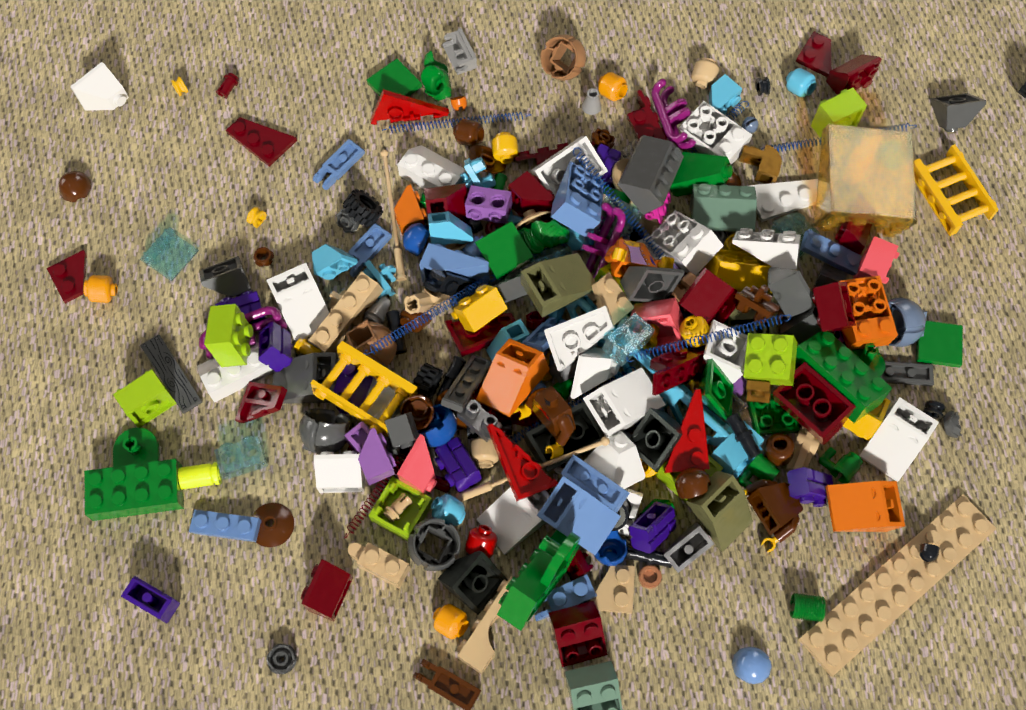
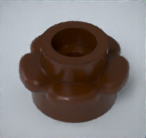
[253,247,274,267]

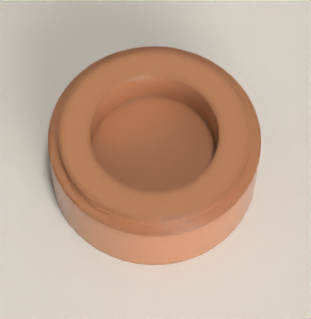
[638,565,662,589]

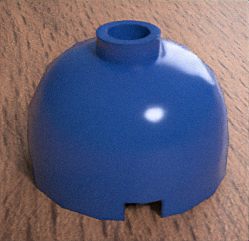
[418,404,457,447]

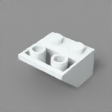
[314,451,365,493]

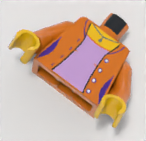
[604,235,675,278]

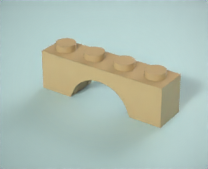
[309,272,384,352]
[457,576,513,675]

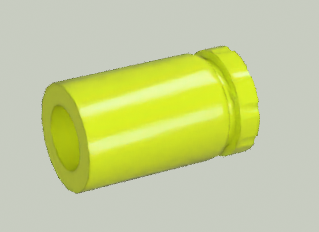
[178,462,222,489]

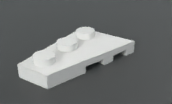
[544,306,615,372]

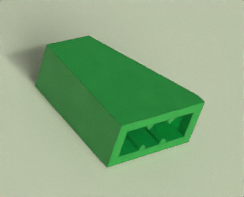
[670,152,733,197]

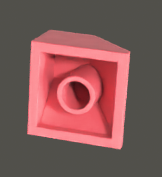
[397,434,437,495]

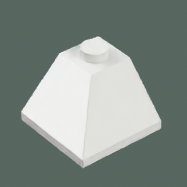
[70,62,129,111]
[703,320,748,384]
[570,347,620,399]
[584,431,646,489]

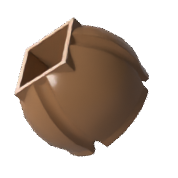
[540,34,587,81]
[346,320,397,366]

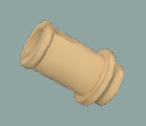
[383,493,413,522]

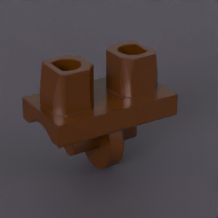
[734,284,780,324]

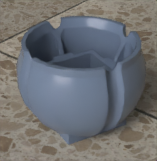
[888,298,927,347]

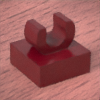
[567,550,593,581]

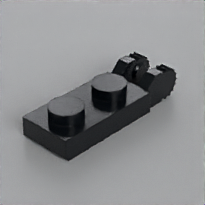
[423,269,480,299]

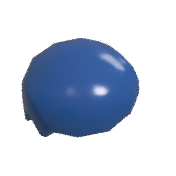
[403,223,429,256]
[594,530,627,566]

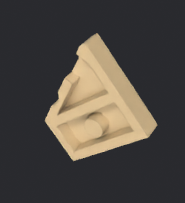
[592,272,634,325]
[590,565,635,614]

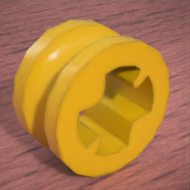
[171,76,188,97]
[246,207,267,228]

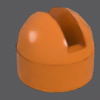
[450,96,467,111]

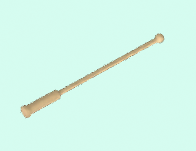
[380,150,407,281]
[455,437,610,503]

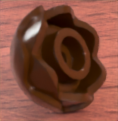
[591,128,615,149]

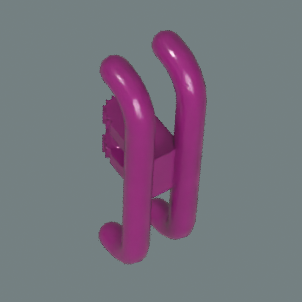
[651,79,696,150]
[582,202,626,278]
[199,306,288,359]

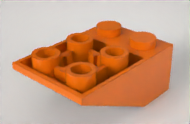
[838,275,898,350]
[476,338,550,417]
[825,481,905,532]

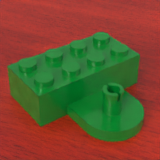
[795,331,892,423]
[84,427,184,521]
[497,530,581,631]

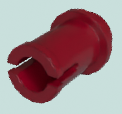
[216,73,239,99]

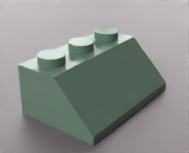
[690,184,757,232]

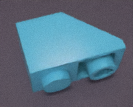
[709,74,742,115]
[428,211,473,246]
[312,244,358,280]
[486,319,530,361]

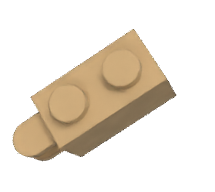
[348,542,411,589]

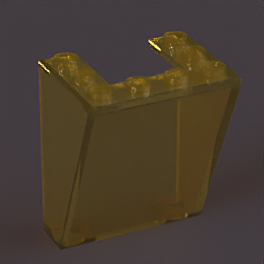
[814,124,917,237]

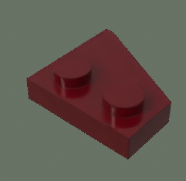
[46,250,87,304]
[235,381,287,423]

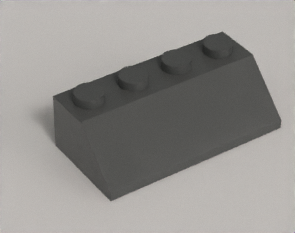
[617,135,684,215]

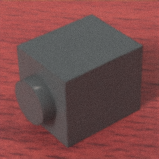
[385,412,419,449]

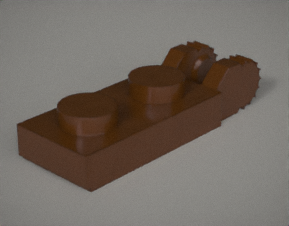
[413,659,481,710]

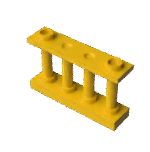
[907,144,999,236]
[311,341,417,437]

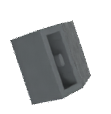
[273,352,339,404]

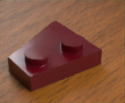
[795,31,832,77]

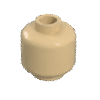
[691,58,719,89]
[470,435,499,468]

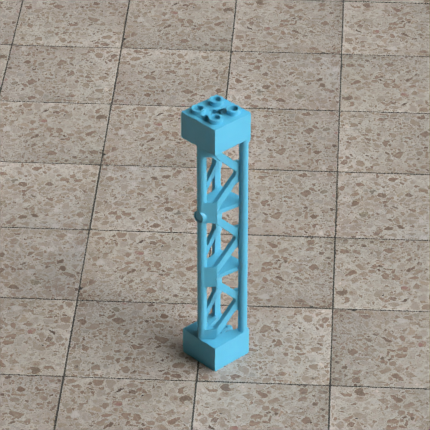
[548,295,764,479]

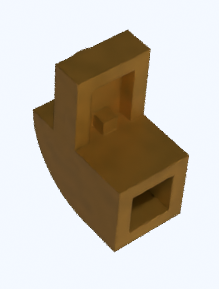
[739,144,782,184]
[746,380,772,403]

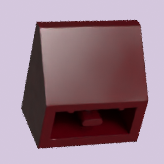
[826,54,882,95]
[508,171,555,219]
[424,184,469,232]
[834,195,876,255]
[678,268,738,326]
[812,282,856,332]
[301,559,353,622]
[549,601,608,667]

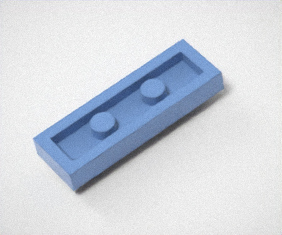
[800,229,861,276]
[561,454,630,512]
[189,509,262,542]

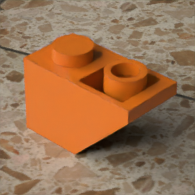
[394,184,427,235]

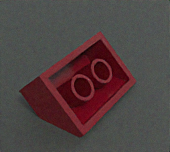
[772,362,856,445]

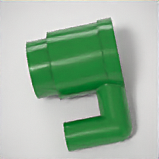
[819,447,863,484]
[738,453,780,489]

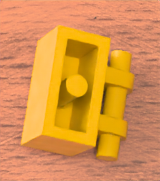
[451,285,508,332]

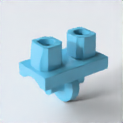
[460,157,496,190]
[362,260,396,300]

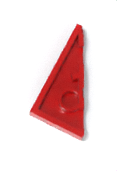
[370,89,449,125]
[664,389,710,473]
[487,423,558,502]

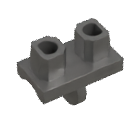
[456,400,502,442]

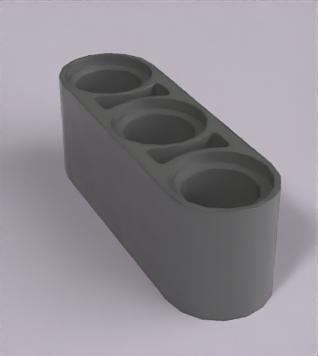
[487,262,538,303]

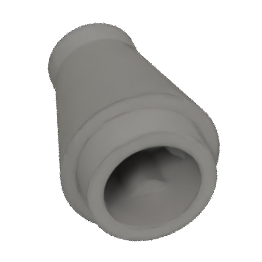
[582,88,601,115]
[363,296,391,325]

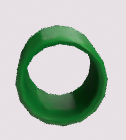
[790,593,826,622]

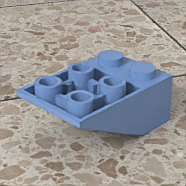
[551,161,604,237]
[419,243,490,283]
[537,476,621,555]

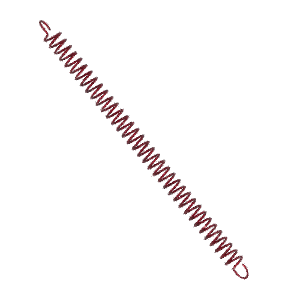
[344,440,416,539]

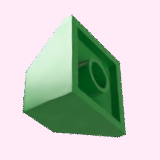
[698,359,734,420]

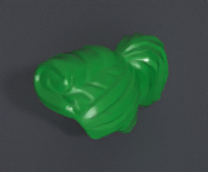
[421,51,452,101]
[518,220,570,254]

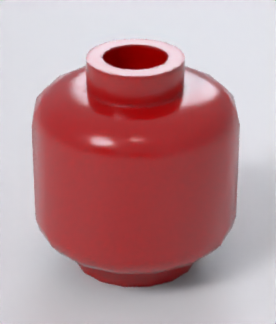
[465,525,498,558]

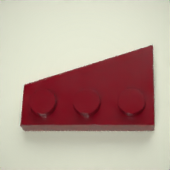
[226,117,297,167]
[444,313,516,357]

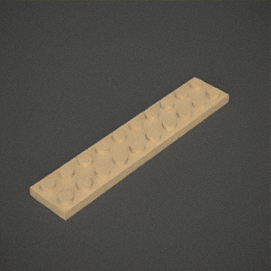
[798,494,997,677]

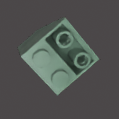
[565,661,623,710]

